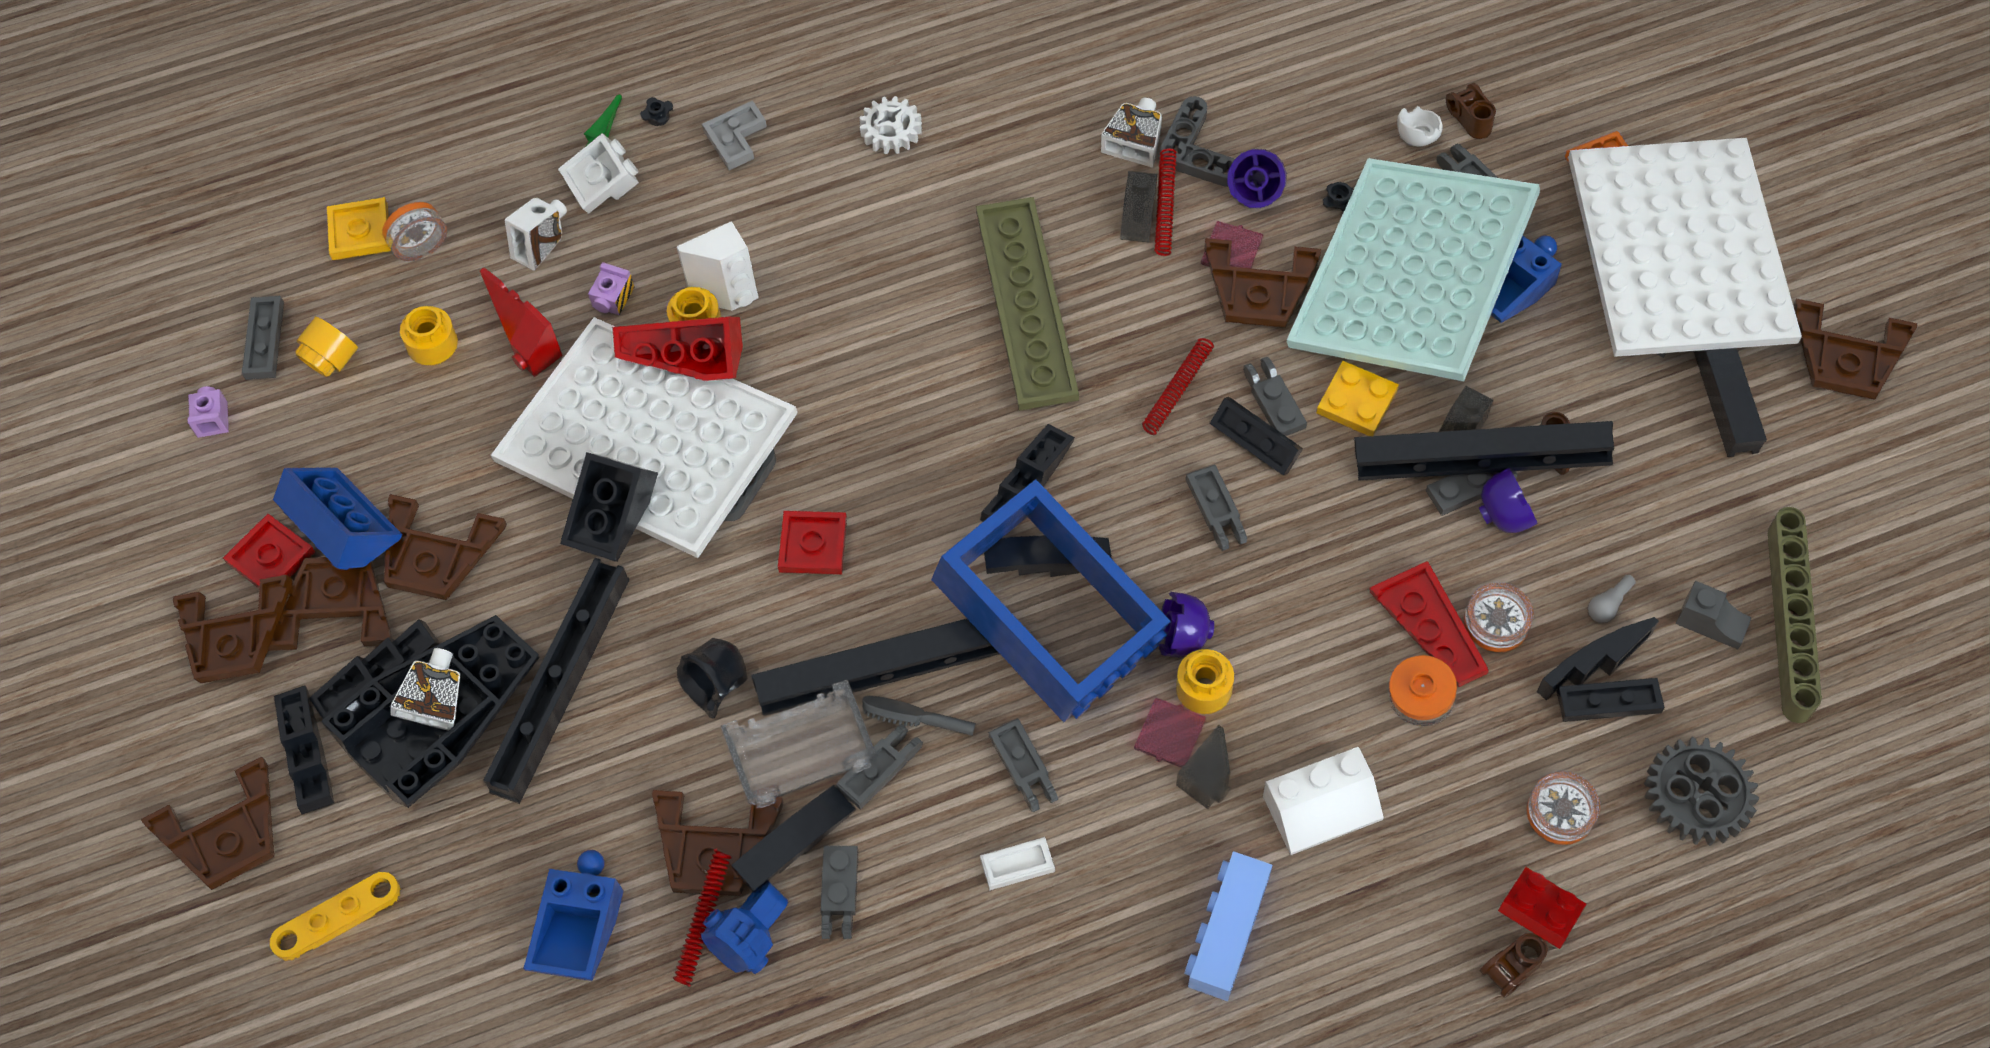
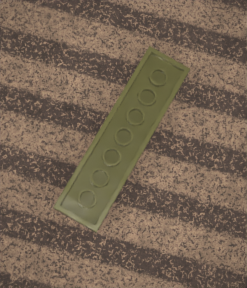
[976,197,1079,411]

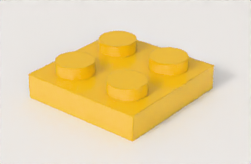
[327,197,391,260]
[1316,361,1399,436]

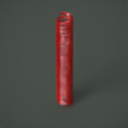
[1154,148,1177,256]
[1142,338,1214,435]
[673,848,732,987]

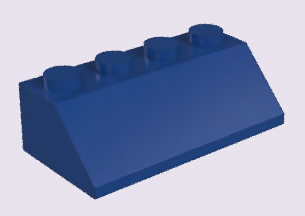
[273,468,402,570]

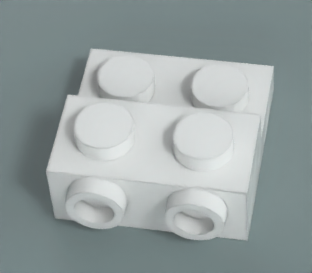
[558,133,639,214]

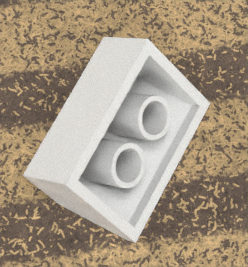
[677,221,758,311]
[1263,747,1384,855]

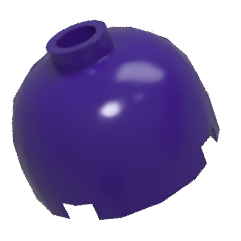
[1227,148,1287,208]
[1478,469,1538,533]
[1158,592,1214,658]

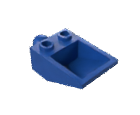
[1491,235,1562,323]
[523,850,624,981]

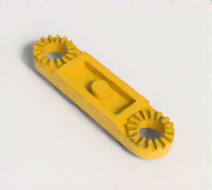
[270,872,401,961]

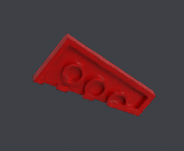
[1369,561,1489,687]

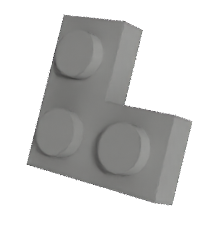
[702,100,767,170]

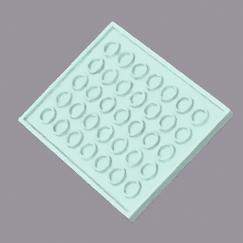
[1287,158,1540,381]

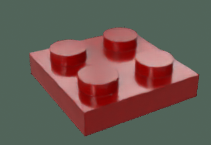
[778,511,847,575]
[223,514,315,588]
[1498,867,1586,949]

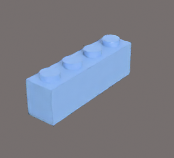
[1184,851,1273,1001]

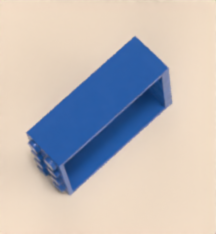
[931,479,1171,722]

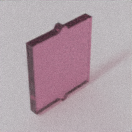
[1201,221,1263,268]
[1134,698,1206,769]

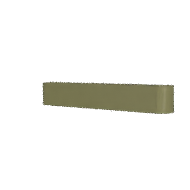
[1767,507,1822,723]

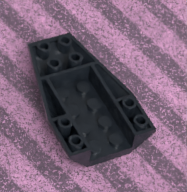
[322,615,540,808]

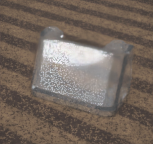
[721,679,876,808]

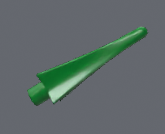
[584,94,622,147]

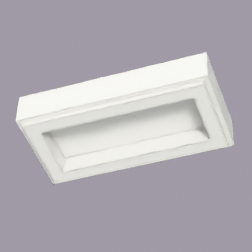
[980,837,1055,890]

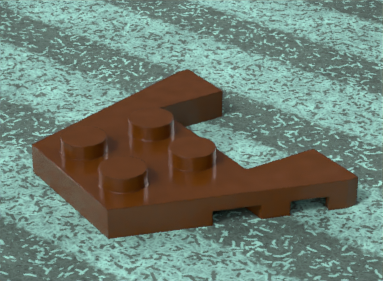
[1204,238,1321,328]
[1793,298,1918,400]
[384,494,507,600]
[268,557,393,651]
[173,575,293,683]
[141,757,274,890]
[652,790,784,896]

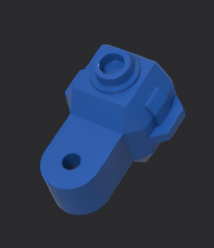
[701,881,788,974]

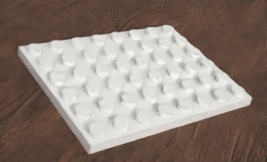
[1568,138,1802,357]
[491,317,797,558]

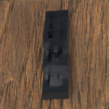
[980,424,1075,535]
[984,535,1112,577]
[1537,617,1659,700]
[309,619,440,719]
[274,685,334,814]
[731,785,856,893]

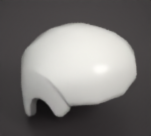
[1397,106,1443,147]

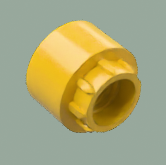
[667,287,721,322]
[400,306,458,365]
[295,316,358,377]
[1176,649,1234,714]

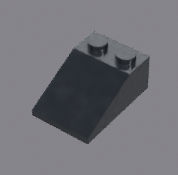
[560,452,658,562]

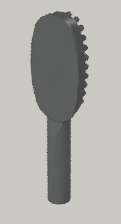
[862,696,976,736]

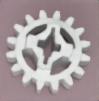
[860,96,922,154]

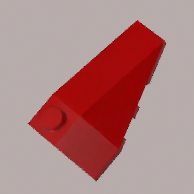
[480,267,563,377]
[612,317,743,381]

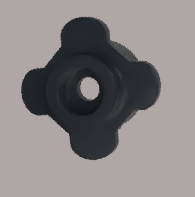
[640,97,673,126]
[1323,182,1354,212]

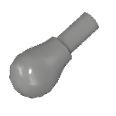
[1588,575,1636,623]

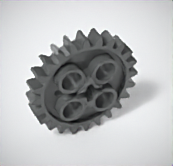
[1644,737,1759,846]

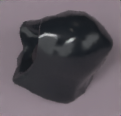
[677,638,748,719]

